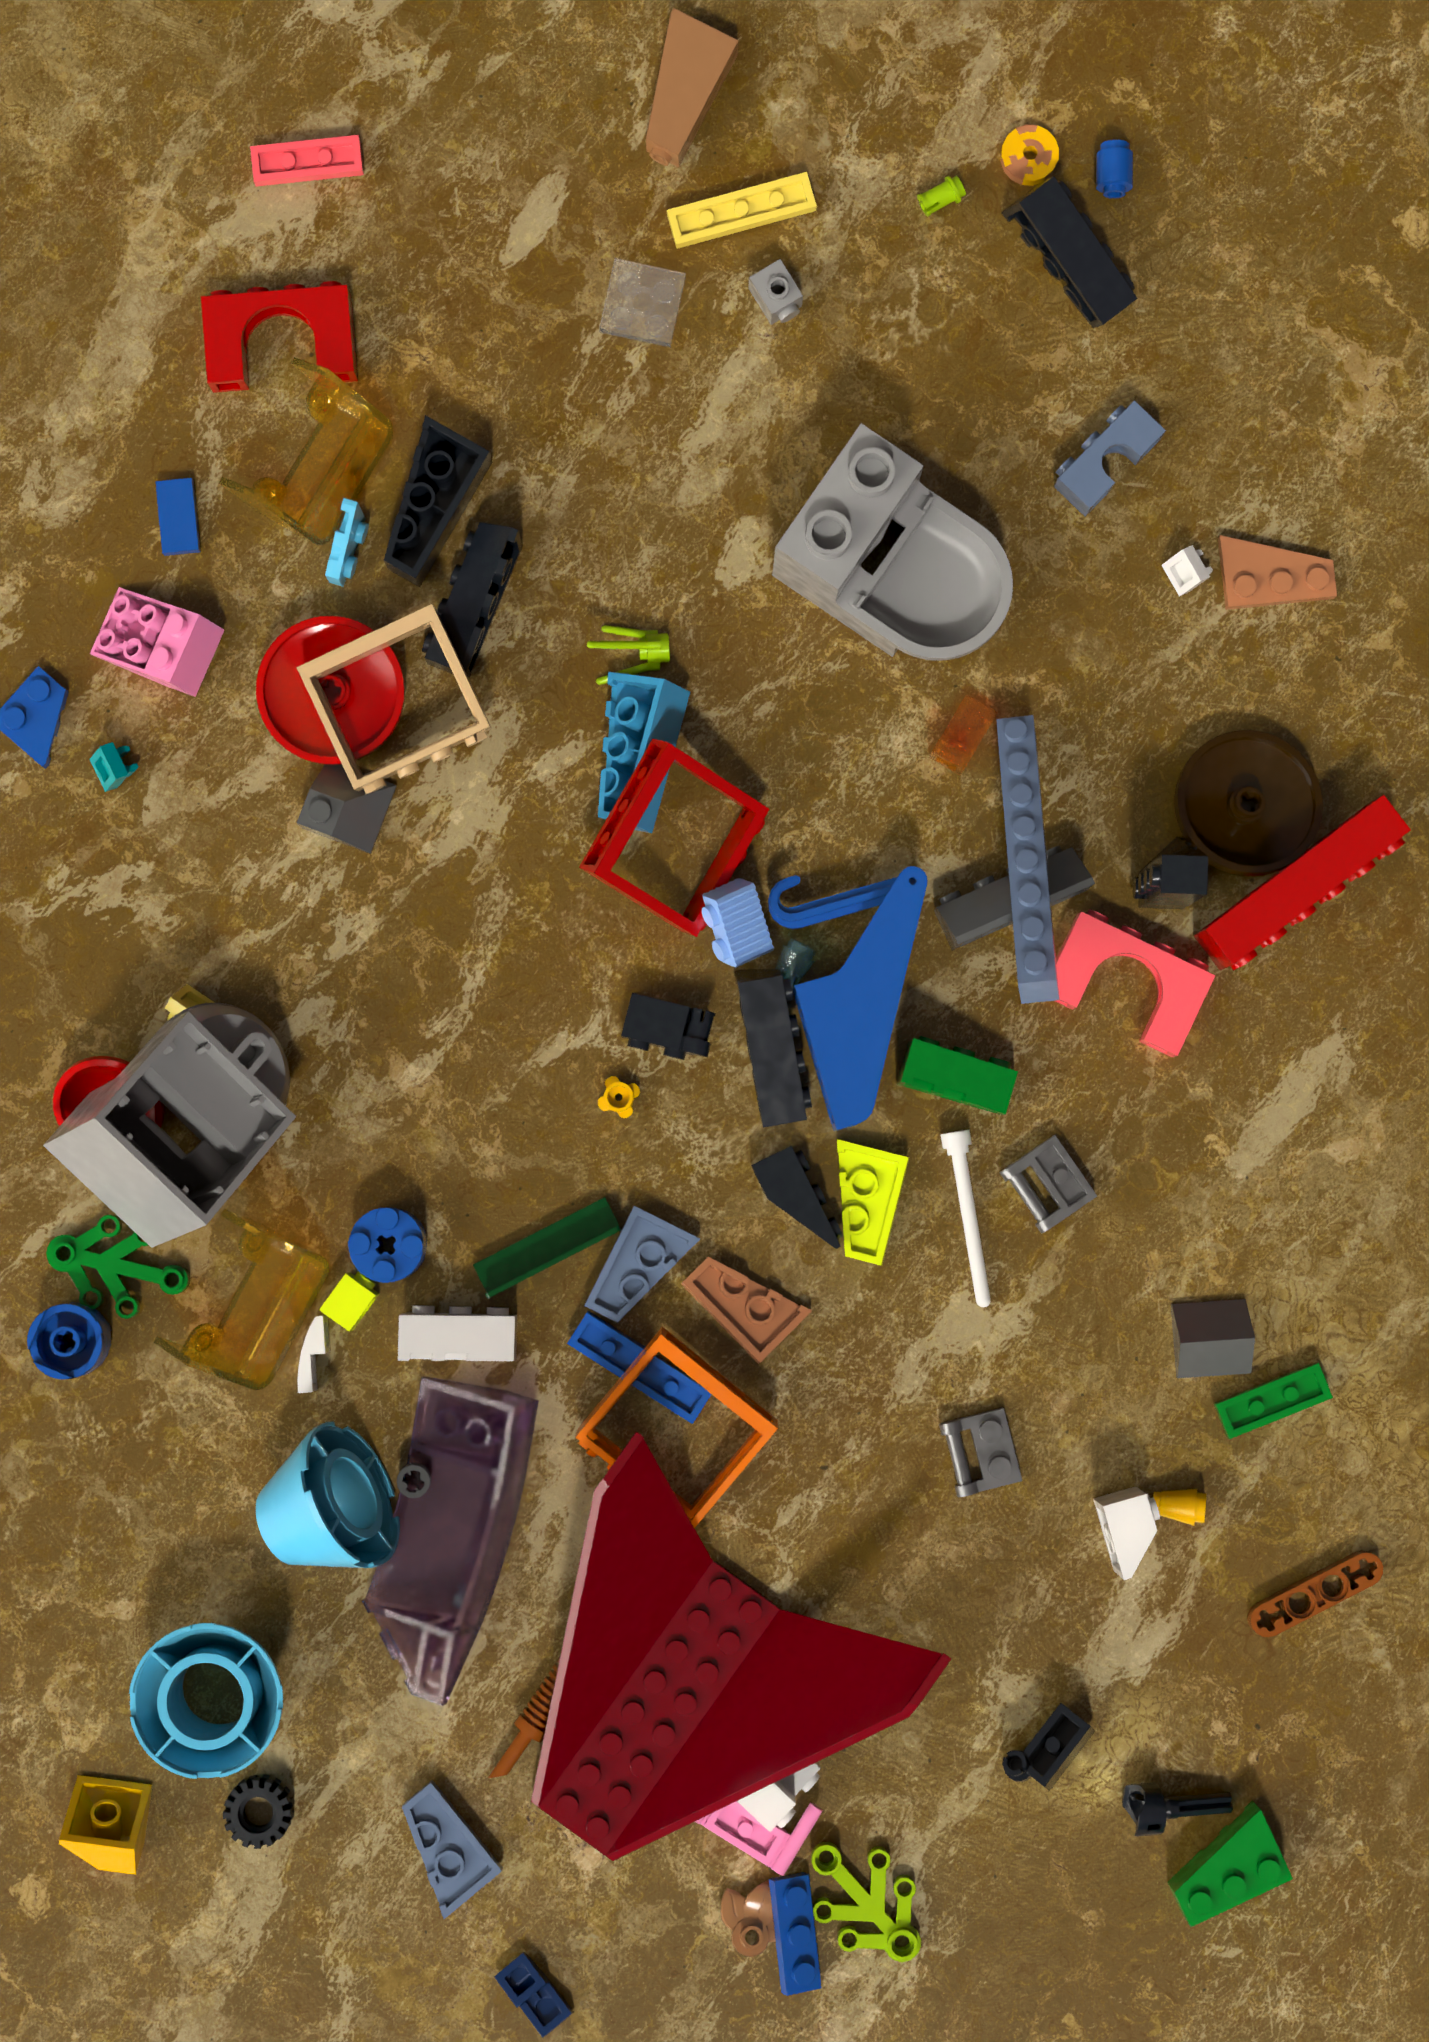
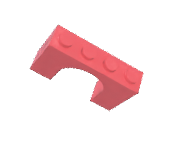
[1055,910,1216,1057]

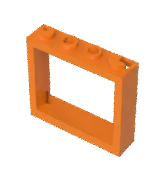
[576,1327,778,1528]

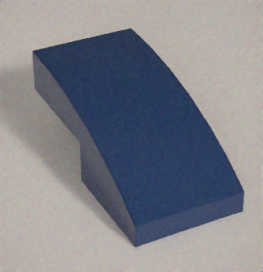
[494,1952,574,2038]

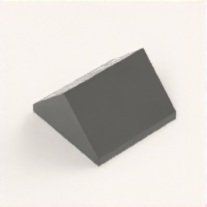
[1171,1299,1255,1378]

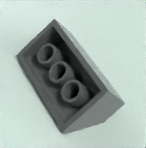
[934,845,1095,951]

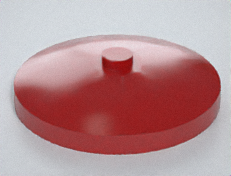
[256,616,405,765]

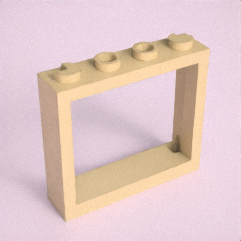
[297,604,492,794]

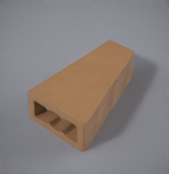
[646,8,739,168]

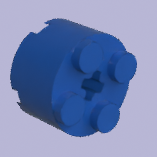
[348,1207,427,1283]
[27,1302,111,1379]

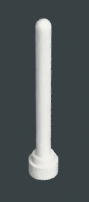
[940,1129,991,1307]

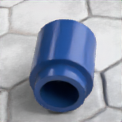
[1096,140,1133,199]

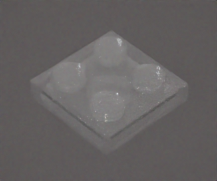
[599,258,686,348]

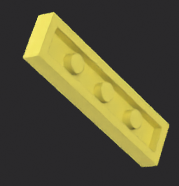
[667,172,817,249]

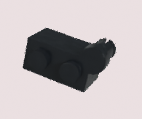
[621,993,716,1060]
[1002,1703,1095,1791]

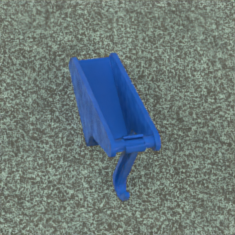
[768,866,928,1132]

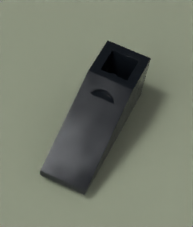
[751,1146,843,1249]

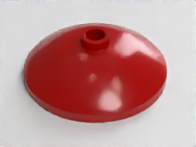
[53,1056,164,1128]

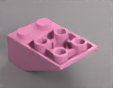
[90,587,224,697]

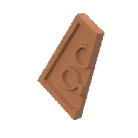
[1217,535,1337,610]
[681,1256,812,1364]

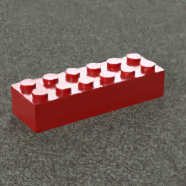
[1193,794,1411,971]

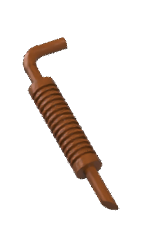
[488,1657,560,1778]

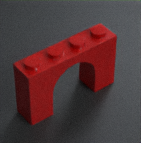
[201,281,358,393]

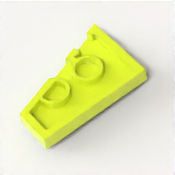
[837,1139,909,1266]

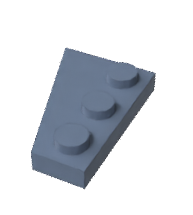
[584,1206,700,1323]
[402,1780,503,1919]

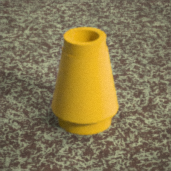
[1153,1489,1207,1526]

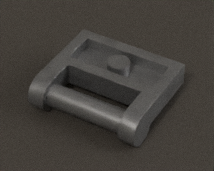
[999,1135,1097,1234]
[939,1407,1022,1497]

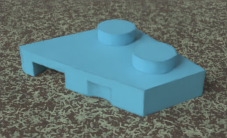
[325,498,369,587]

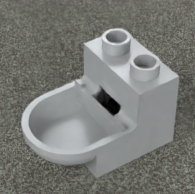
[772,423,1013,661]
[43,1003,296,1248]

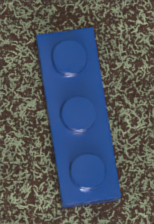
[769,1872,822,1996]

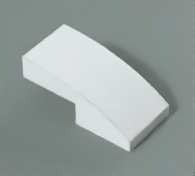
[297,1315,330,1393]

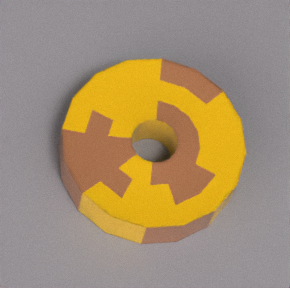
[1000,124,1059,186]

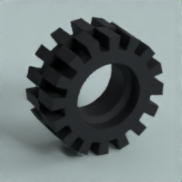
[223,1774,295,1849]

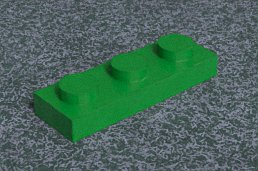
[1213,1362,1333,1439]

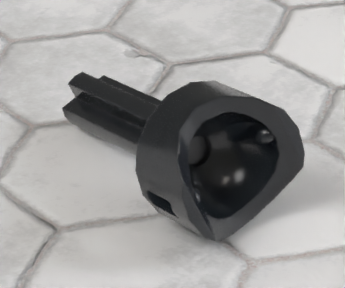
[1122,1782,1233,1837]

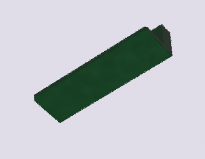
[473,1197,622,1299]

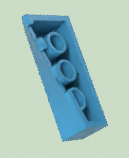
[598,671,690,833]

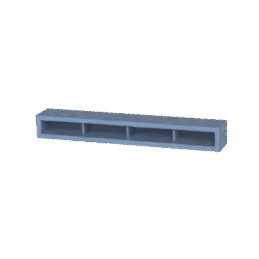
[996,715,1059,1004]

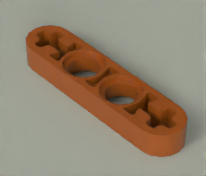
[1247,1550,1383,1637]

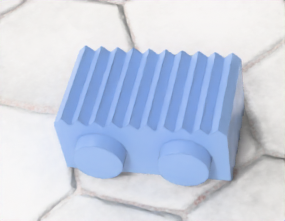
[702,878,774,968]

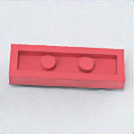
[250,135,364,187]

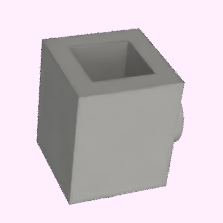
[748,259,803,325]

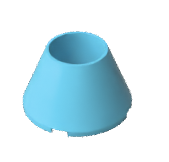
[255,1422,400,1568]
[129,1623,283,1779]

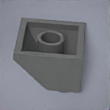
[297,764,397,854]

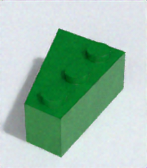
[896,1036,1018,1115]
[1167,1800,1293,1927]

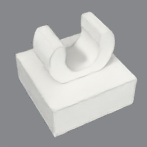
[1162,545,1213,597]

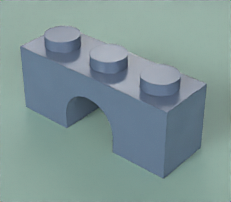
[1054,400,1166,517]

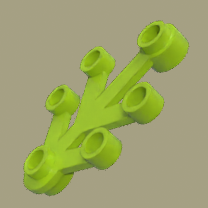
[811,1842,921,1962]

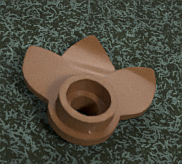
[720,1881,776,1957]

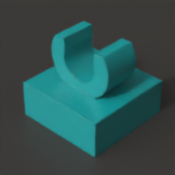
[89,742,139,792]

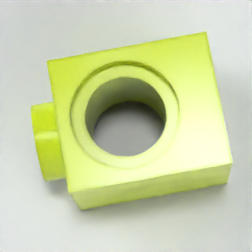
[319,1271,379,1332]

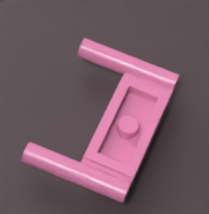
[695,1801,823,1876]

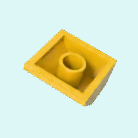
[59,1775,152,1875]

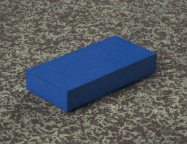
[155,478,201,556]

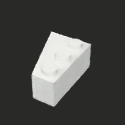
[398,1305,517,1361]

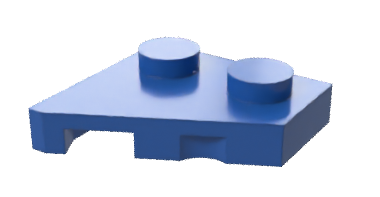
[0,666,69,769]

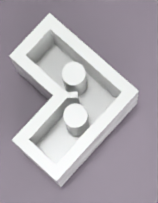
[737,1761,820,1832]

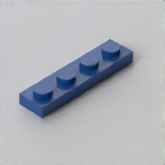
[567,1311,712,1424]

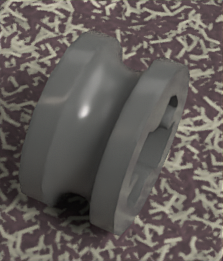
[397,1462,432,1498]

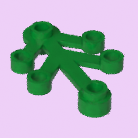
[46,1215,190,1319]

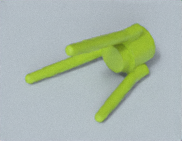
[587,625,670,685]

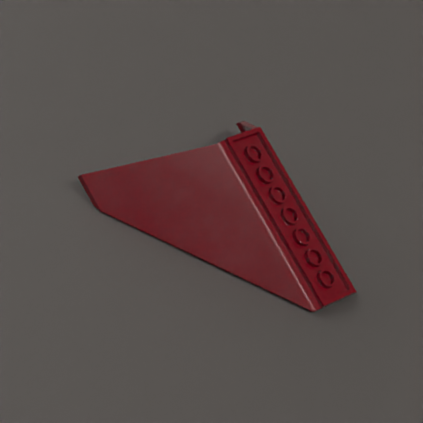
[531,1432,951,1861]

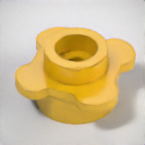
[598,1076,640,1118]

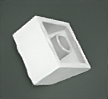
[1093,1487,1160,1580]

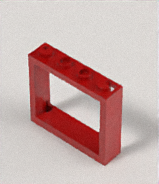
[579,738,770,937]

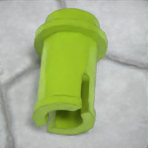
[917,175,966,217]

